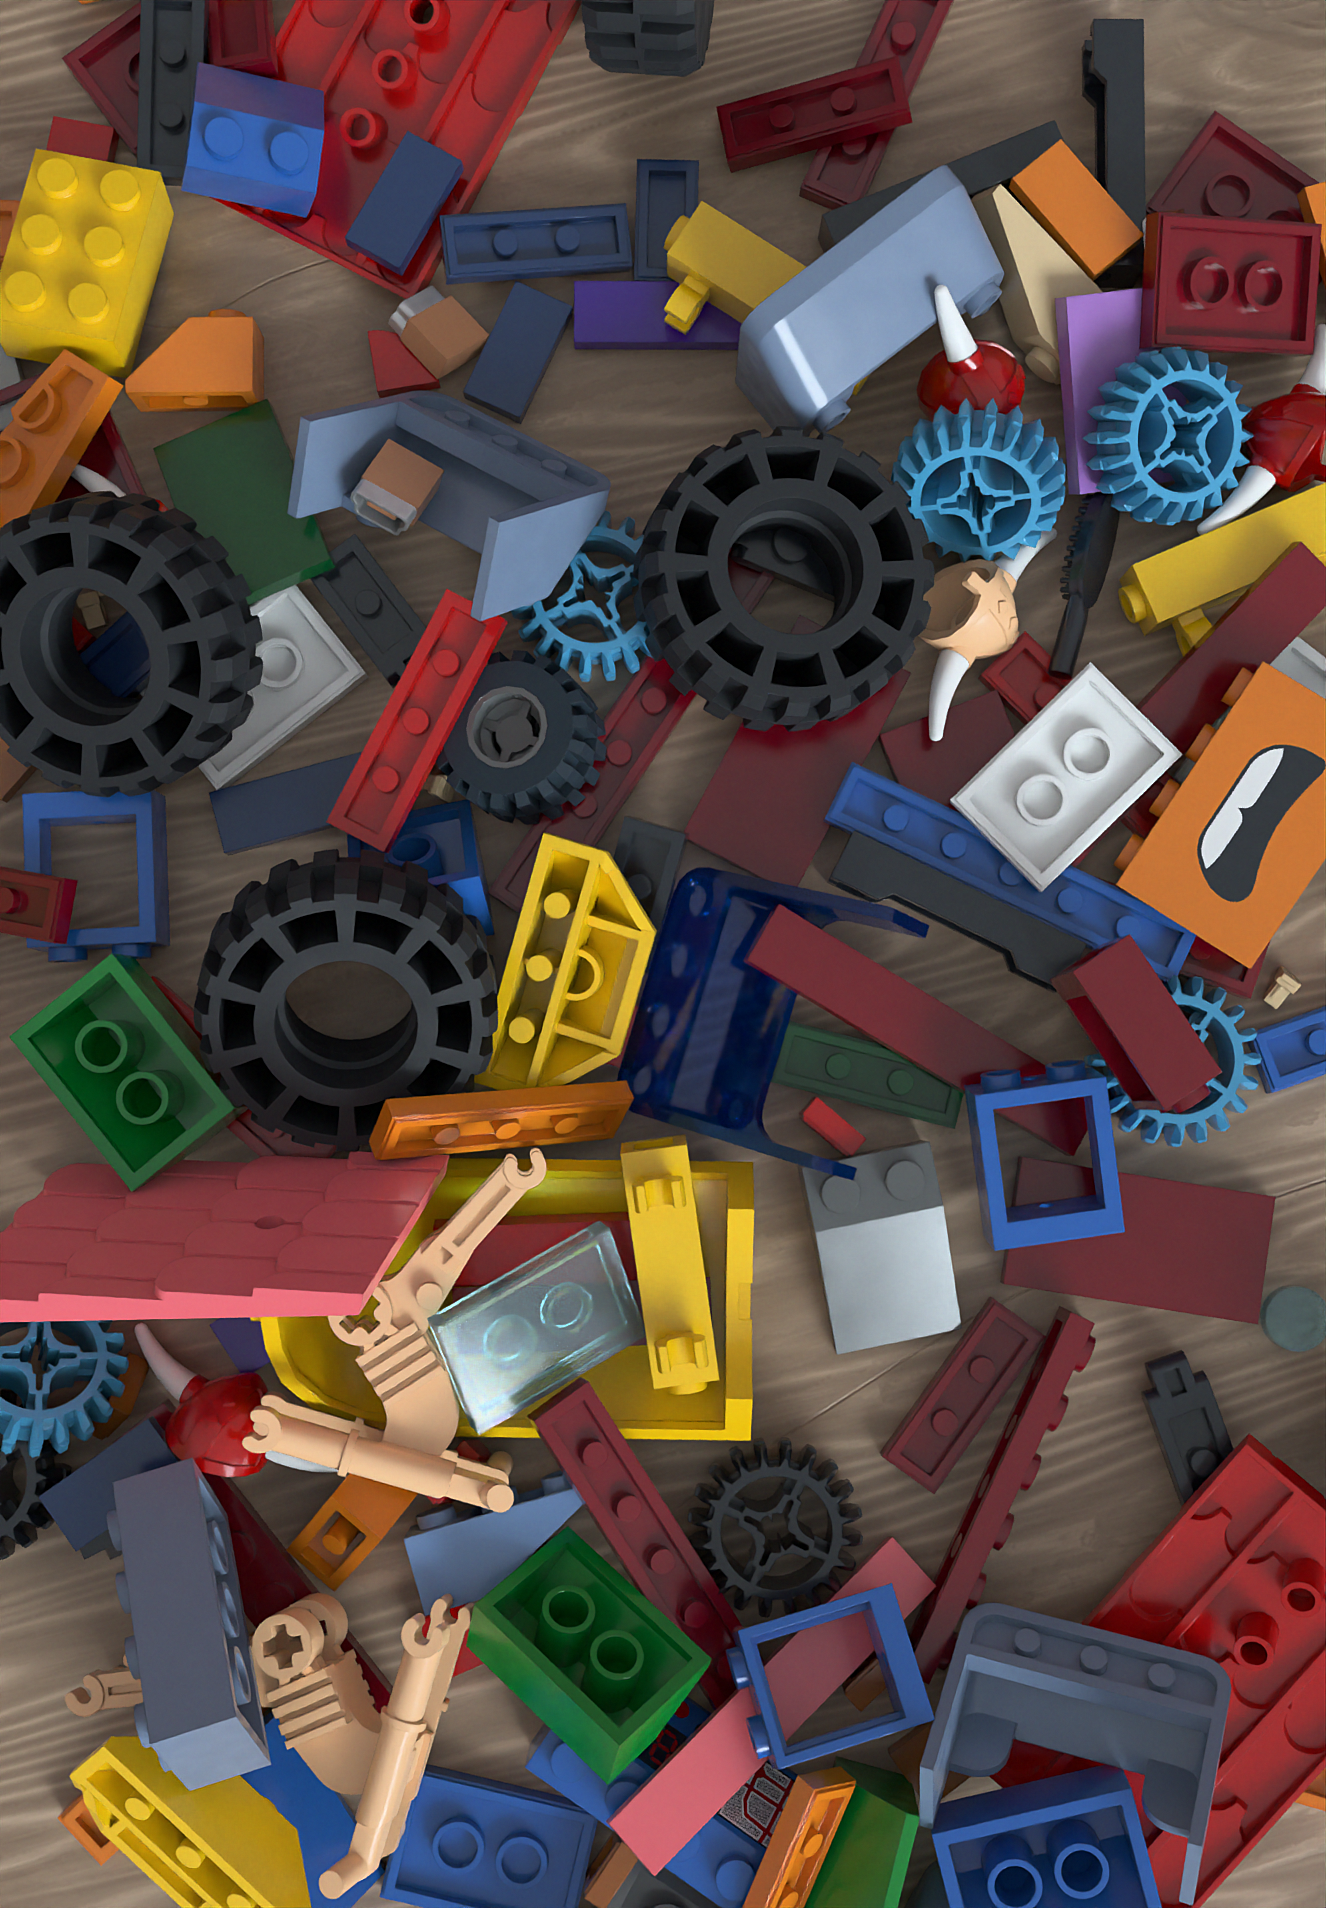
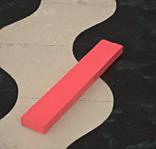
[606,1537,936,1876]

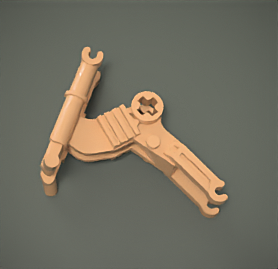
[242,1147,547,1513]
[65,1593,475,1899]

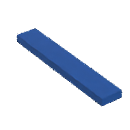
[823,762,1196,983]

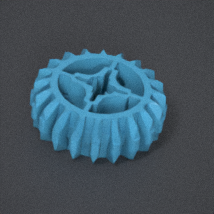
[1082,347,1255,525]
[891,398,1066,563]
[511,510,653,682]
[1084,975,1262,1147]
[0,1320,129,1458]

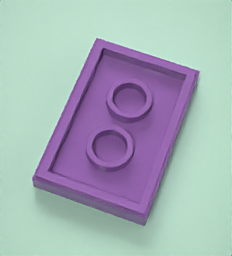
[1055,288,1186,494]

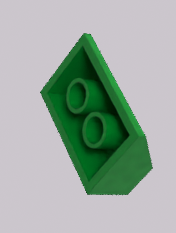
[9,953,248,1192]
[466,1526,712,1785]
[804,1756,920,1908]

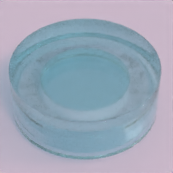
[1260,1285,1326,1352]

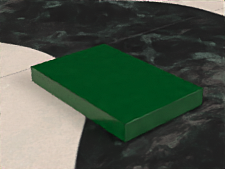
[153,399,336,605]

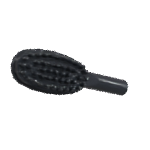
[1047,492,1120,680]

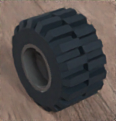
[436,650,607,825]

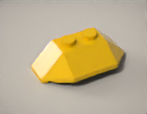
[474,832,657,1090]
[69,1736,311,1908]

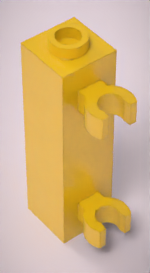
[663,201,871,396]
[1118,482,1326,656]
[620,1134,719,1395]

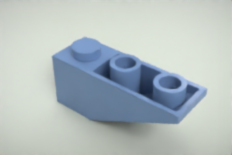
[403,1470,583,1616]

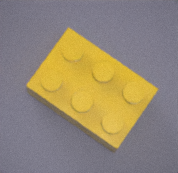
[0,148,174,378]

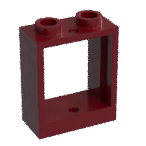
[1049,934,1222,1114]

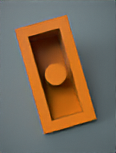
[125,309,264,412]
[286,1473,418,1592]

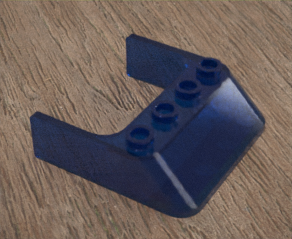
[617,867,929,1181]

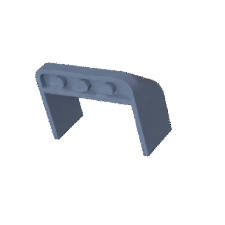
[735,165,1004,437]
[287,391,611,621]
[919,1603,1231,1905]

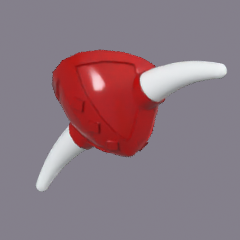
[916,285,1026,422]
[1197,324,1326,535]
[134,1323,338,1477]

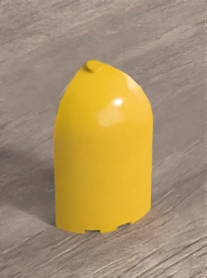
[250,1158,754,1441]

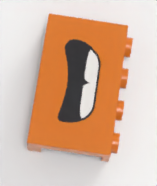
[1113,661,1326,969]

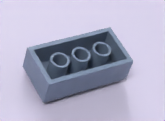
[107,1458,271,1791]

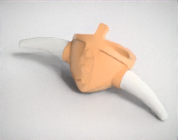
[918,528,1057,741]

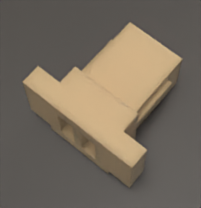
[75,590,109,631]
[421,772,455,803]
[1262,966,1302,1009]

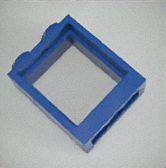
[22,790,170,963]
[964,1060,1125,1251]
[726,1583,935,1770]

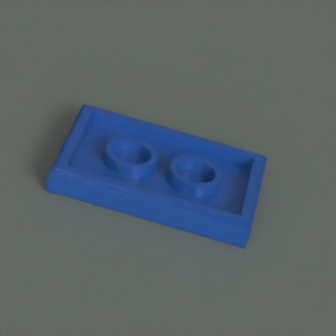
[380,1764,598,1908]

